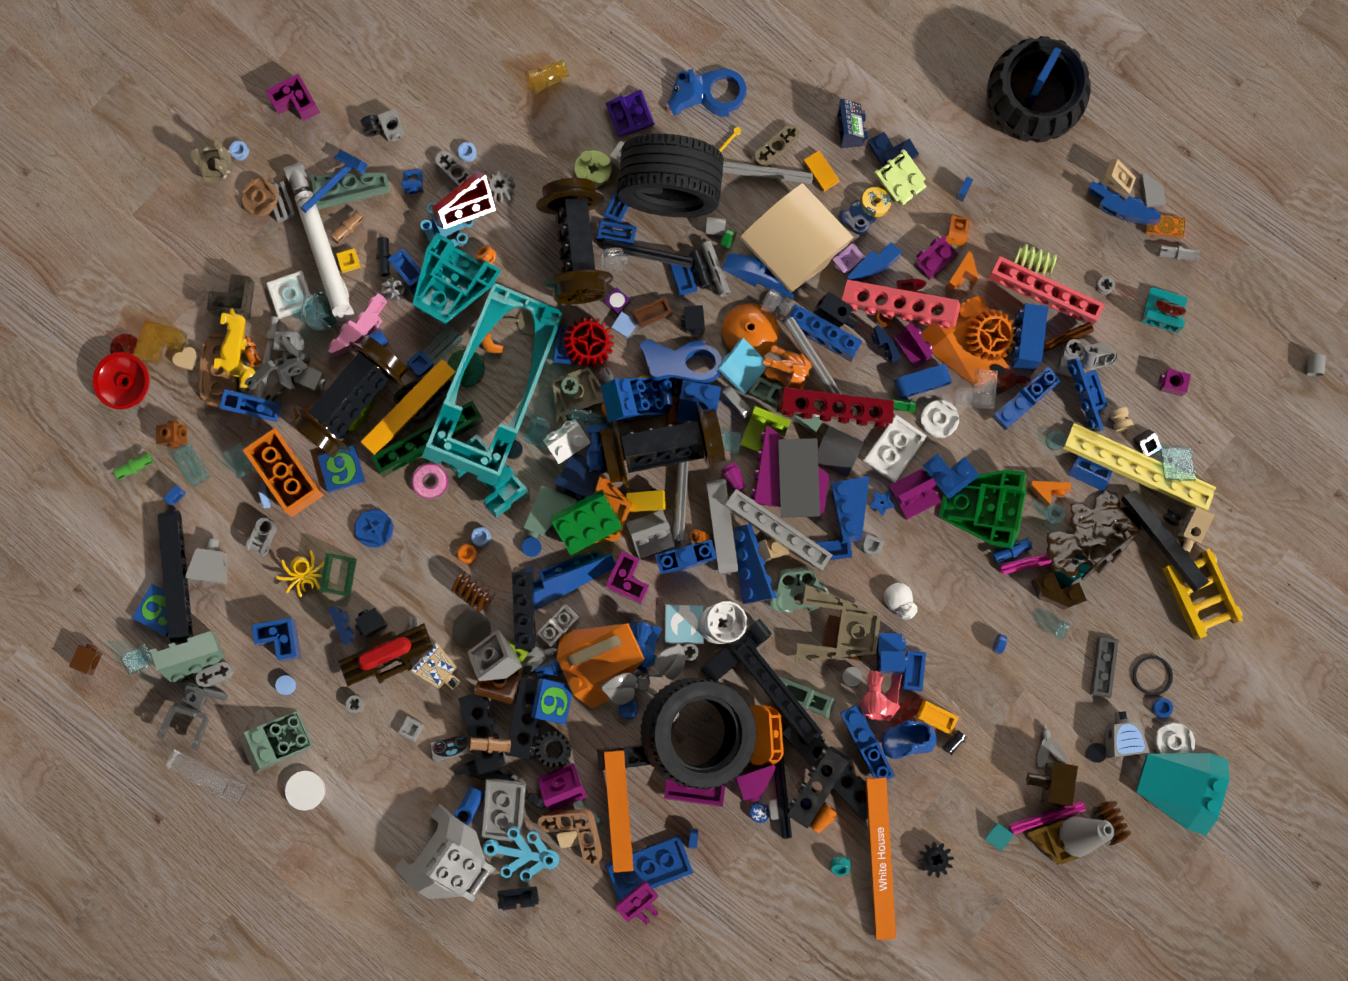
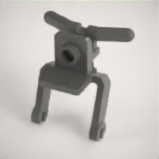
[244,336,311,401]
[157,679,228,751]

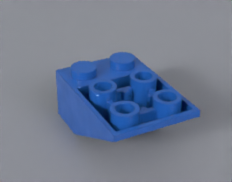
[600,378,666,423]

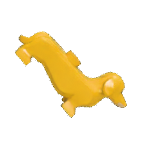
[213,308,256,392]

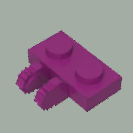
[615,880,659,925]

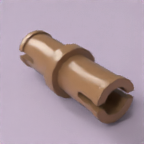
[330,210,365,244]
[469,737,511,753]

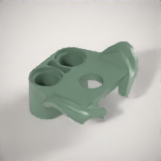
[770,566,830,613]

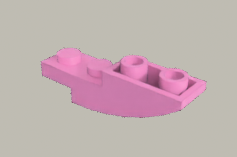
[328,293,387,357]

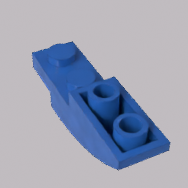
[1087,181,1161,225]
[722,253,797,301]
[992,367,1061,430]
[840,704,895,780]

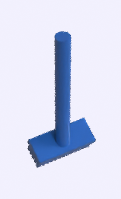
[300,149,368,213]

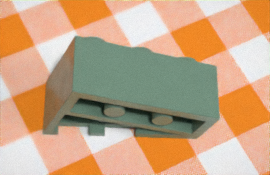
[150,631,225,683]

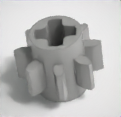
[381,277,405,302]

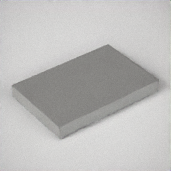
[481,778,526,842]

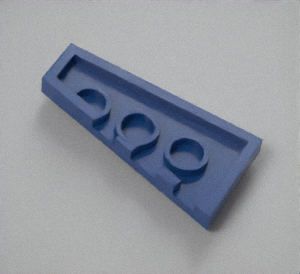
[732,524,777,604]

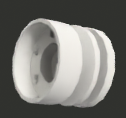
[699,601,747,645]

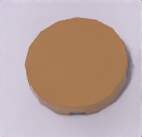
[242,178,278,216]

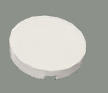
[921,400,959,438]
[1154,722,1195,754]
[285,771,326,811]

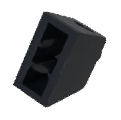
[812,291,859,329]

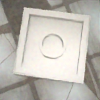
[266,270,315,319]

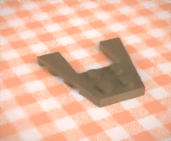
[552,367,633,453]
[795,584,881,663]

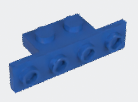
[1067,358,1108,432]

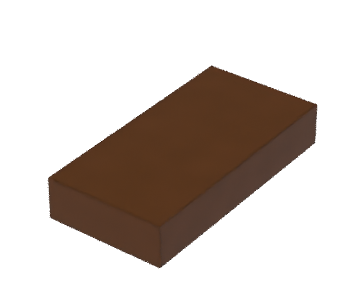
[630,296,673,329]

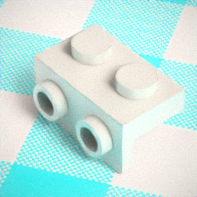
[543,419,591,464]

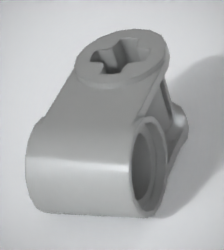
[1056,339,1083,377]
[1081,341,1118,370]
[245,518,277,557]

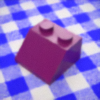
[735,765,776,803]

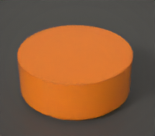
[457,544,477,564]

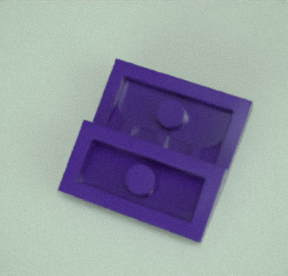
[606,89,655,137]

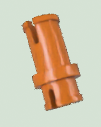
[242,337,262,367]

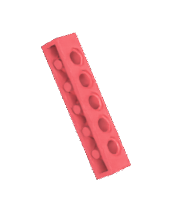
[988,256,1105,325]
[842,280,961,329]

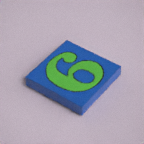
[318,445,366,493]
[132,584,168,637]
[531,678,572,725]

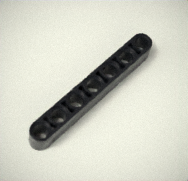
[158,510,193,643]

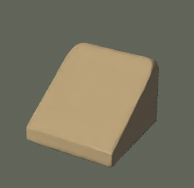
[557,830,579,848]

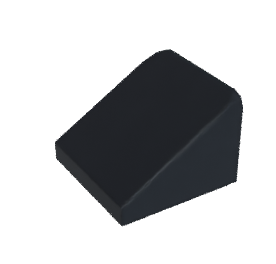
[1133,429,1162,457]

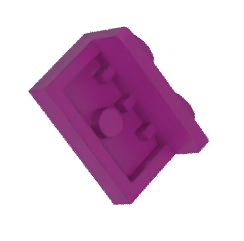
[894,322,933,368]

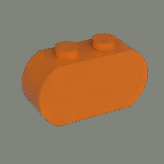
[750,705,784,765]

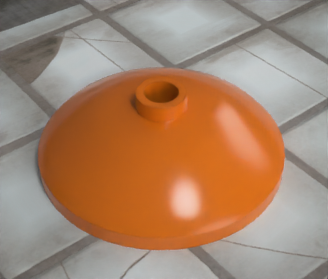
[722,303,779,357]

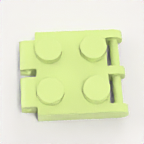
[874,149,926,205]

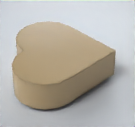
[172,347,198,371]

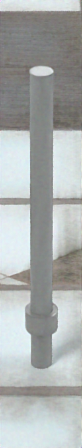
[250,316,279,429]

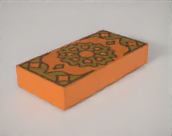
[1145,215,1186,238]

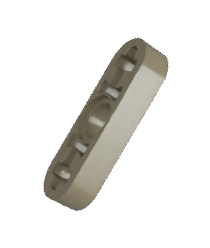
[755,124,799,167]
[566,635,622,667]

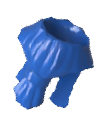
[628,621,662,670]

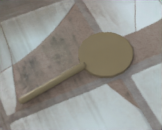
[500,309,534,335]

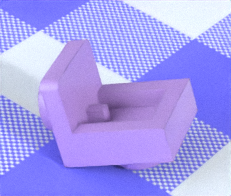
[833,244,865,273]

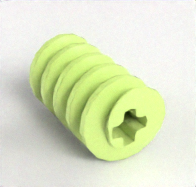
[1014,244,1057,276]

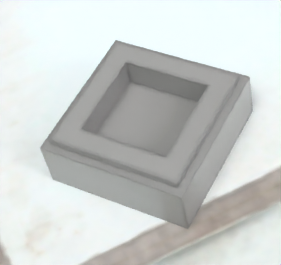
[397,716,425,742]

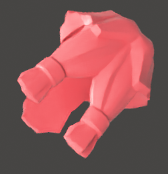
[858,671,902,721]

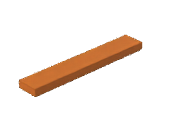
[604,750,634,872]

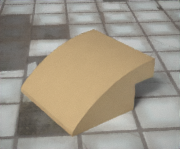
[740,183,854,293]

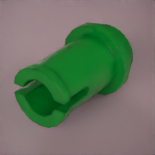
[893,398,916,414]

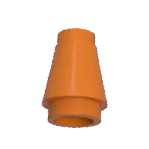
[810,803,838,834]

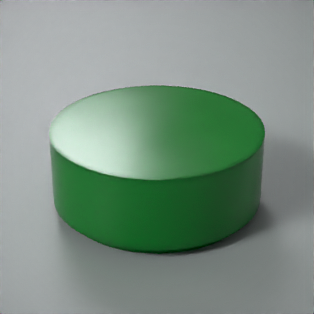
[721,229,737,248]

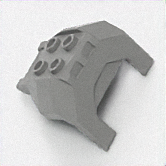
[394,804,496,902]

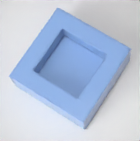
[611,312,637,339]

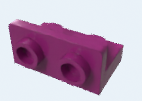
[915,235,958,280]

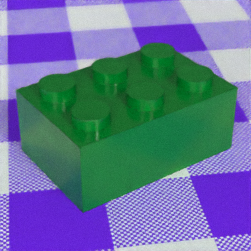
[551,489,622,555]

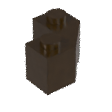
[1031,572,1087,610]

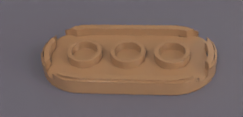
[198,332,239,408]

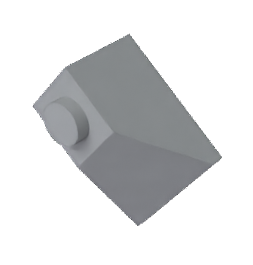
[467,629,522,681]

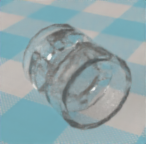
[760,287,795,321]

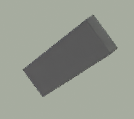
[1090,636,1119,698]

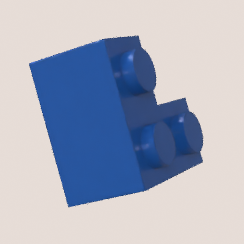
[922,454,980,499]
[252,618,301,662]
[877,633,908,674]

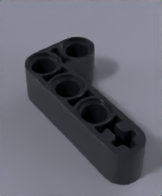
[701,618,772,681]

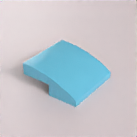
[717,338,767,394]

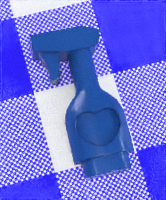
[586,424,608,472]

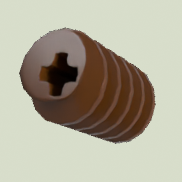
[451,571,495,612]
[1092,801,1131,846]

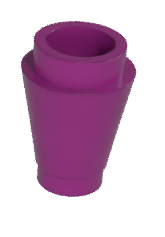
[721,462,745,490]

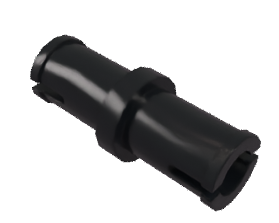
[376,237,391,277]
[689,250,712,289]

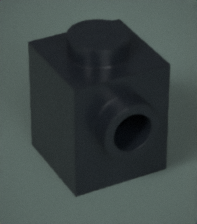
[681,305,705,336]
[355,607,388,638]

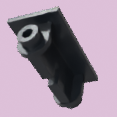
[497,886,539,911]

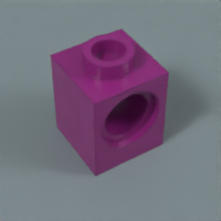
[1158,369,1191,396]

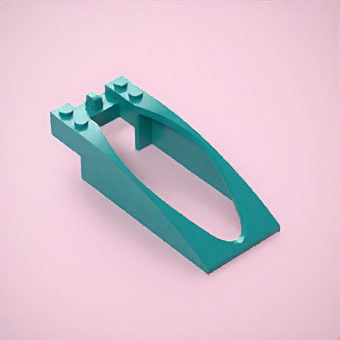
[422,283,564,486]

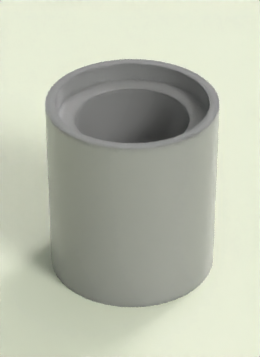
[706,217,726,236]
[1307,354,1326,377]

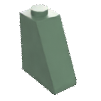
[524,486,578,539]

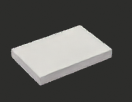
[863,415,927,483]

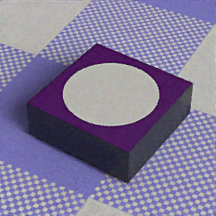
[604,287,631,315]

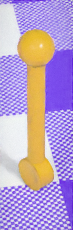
[719,127,741,152]

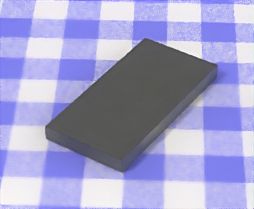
[778,438,820,518]

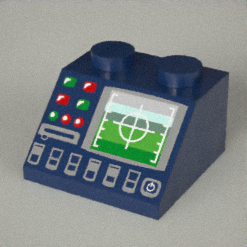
[837,99,868,148]

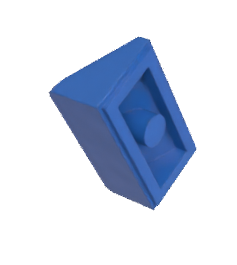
[1068,455,1112,491]

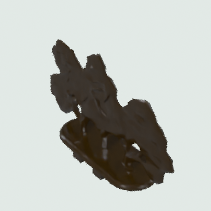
[1046,490,1141,581]

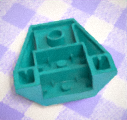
[412,233,502,324]
[1135,753,1230,835]

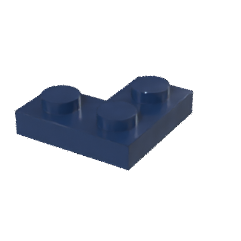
[867,132,919,172]
[328,606,355,646]

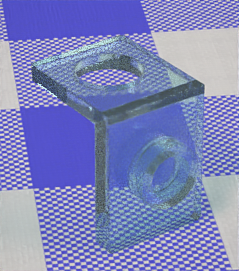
[224,442,255,479]

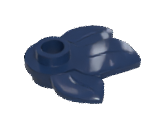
[839,200,877,235]

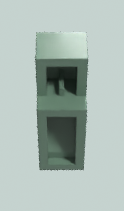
[778,676,836,719]

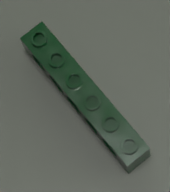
[371,400,484,478]

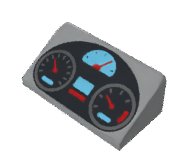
[431,734,473,762]

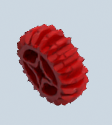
[563,316,614,368]

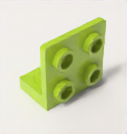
[740,406,791,452]

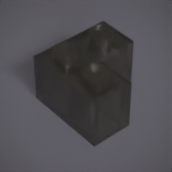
[207,275,255,319]

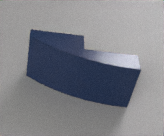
[871,325,900,364]

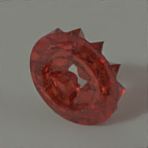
[1155,299,1186,317]
[110,334,141,357]

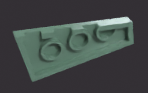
[310,173,391,210]

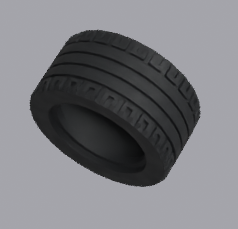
[616,133,724,218]
[640,678,757,789]

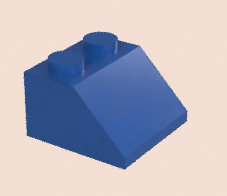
[676,380,721,423]

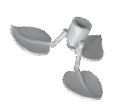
[601,643,685,731]

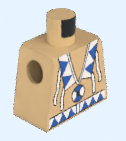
[1178,507,1215,553]
[411,643,460,690]

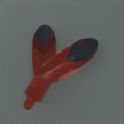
[991,365,1031,394]

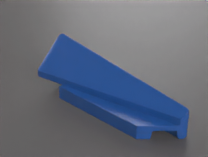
[534,550,616,611]

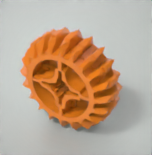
[965,309,1016,361]

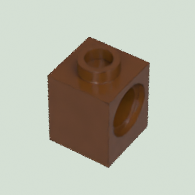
[69,644,102,675]

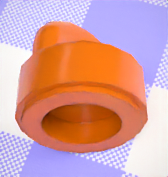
[476,245,497,264]

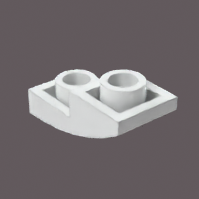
[537,604,580,647]

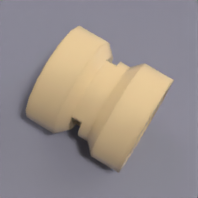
[1109,407,1134,432]

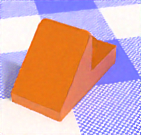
[946,215,970,247]
[947,252,978,291]
[1028,481,1071,507]

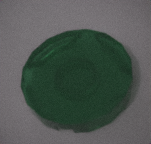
[447,349,485,387]

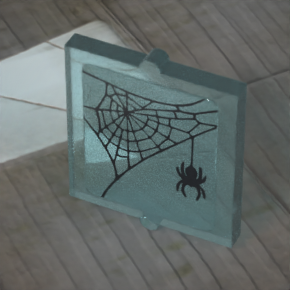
[1160,447,1196,482]

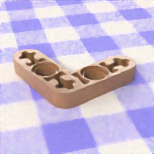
[538,809,603,866]

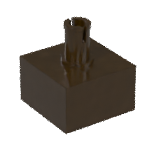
[1026,762,1078,806]

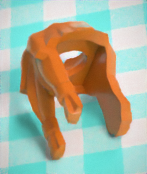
[763,345,812,389]

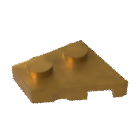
[1027,820,1078,865]

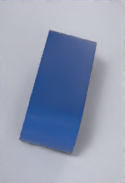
[894,364,952,399]

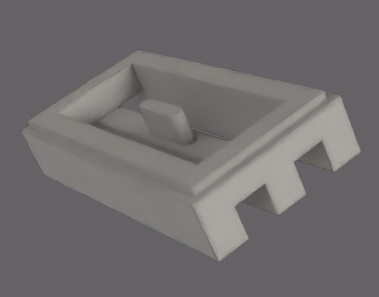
[273,181,296,223]

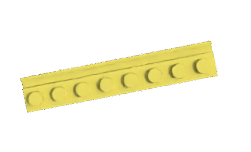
[1063,423,1216,511]

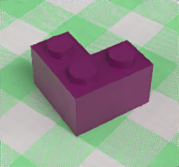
[266,73,320,121]
[605,551,650,605]

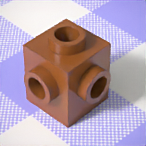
[156,420,187,449]

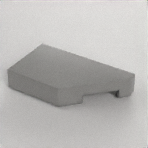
[1141,173,1166,208]

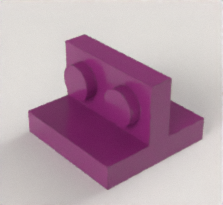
[888,468,941,520]
[537,763,587,812]

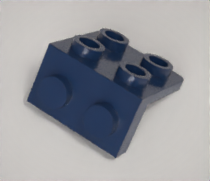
[554,453,605,501]

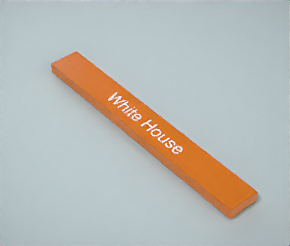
[865,777,896,940]

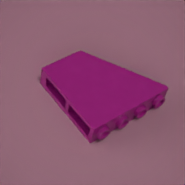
[751,426,829,515]

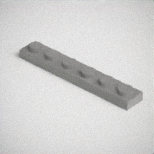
[725,489,832,571]

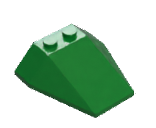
[939,470,1026,548]

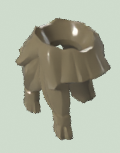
[191,137,232,184]

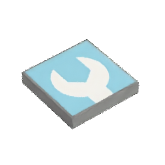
[665,604,704,644]

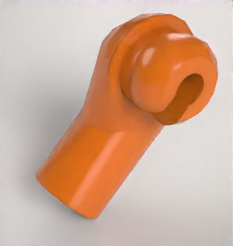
[481,333,504,355]
[689,529,711,543]

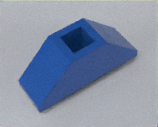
[655,540,717,574]

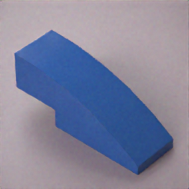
[846,242,902,282]
[388,248,421,294]

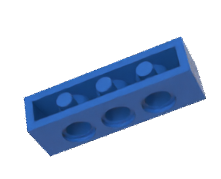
[786,304,862,362]

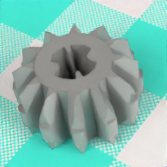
[487,170,516,204]

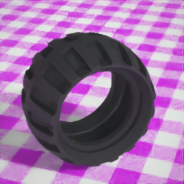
[987,36,1091,143]

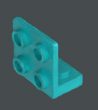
[1141,287,1188,333]

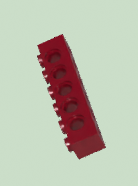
[776,387,894,428]

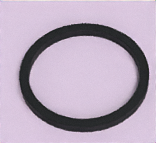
[1133,656,1173,695]

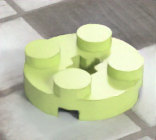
[574,150,612,189]

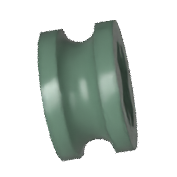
[561,377,579,395]

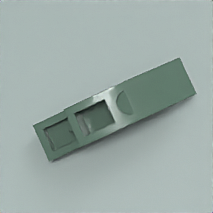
[749,377,823,432]

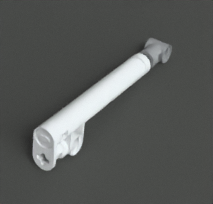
[284,161,355,322]

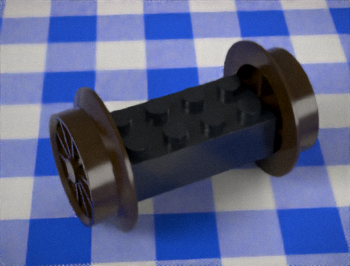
[536,178,613,305]
[291,335,408,458]
[600,403,725,488]

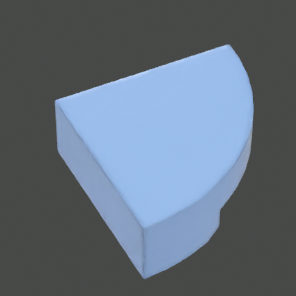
[258,482,271,509]

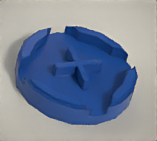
[355,509,394,548]

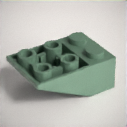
[239,711,313,774]

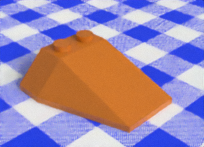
[922,295,1008,388]
[557,623,645,709]

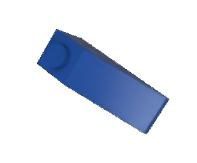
[218,388,282,422]

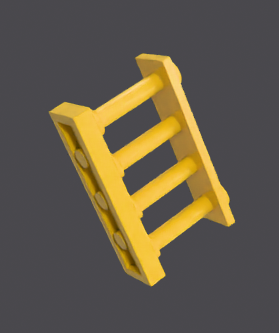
[1162,549,1243,640]

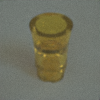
[525,60,569,95]

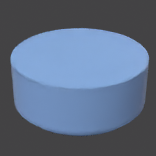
[229,141,249,161]
[457,142,477,162]
[471,527,491,547]
[275,675,296,695]

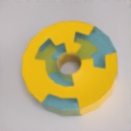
[860,187,891,217]

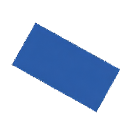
[1024,47,1061,110]
[605,835,693,901]

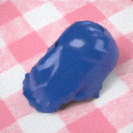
[881,720,937,759]

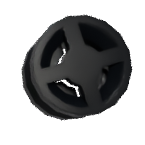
[360,115,382,137]

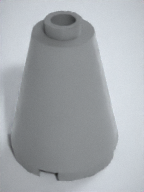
[1059,816,1114,857]

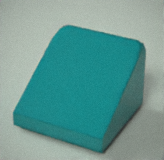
[985,823,1014,851]

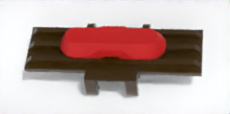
[338,623,434,686]

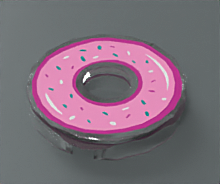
[411,462,450,501]

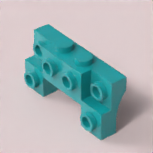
[447,435,526,518]

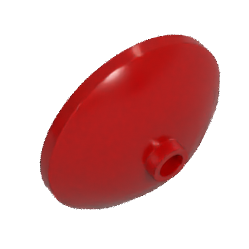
[93,352,150,410]

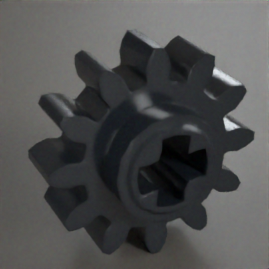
[917,841,954,878]

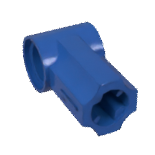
[454,786,485,825]

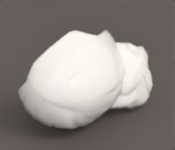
[883,583,917,620]

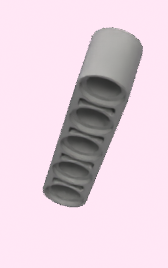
[706,479,738,574]

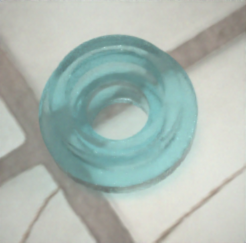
[1045,504,1065,523]

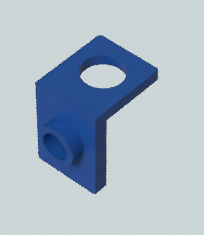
[401,170,424,194]

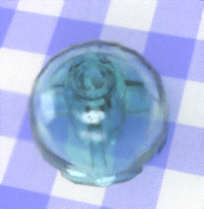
[300,292,336,331]

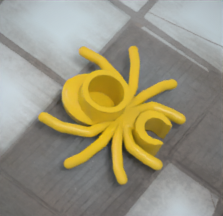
[276,550,328,597]

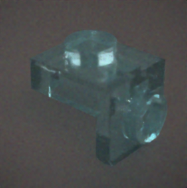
[120,644,153,675]

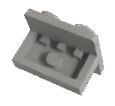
[627,510,675,559]

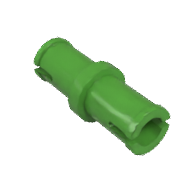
[113,452,154,481]

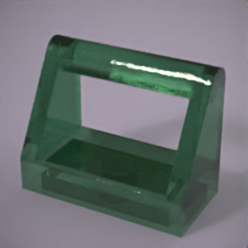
[319,553,357,597]

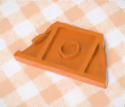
[594,474,632,543]

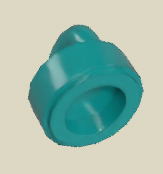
[830,856,851,876]

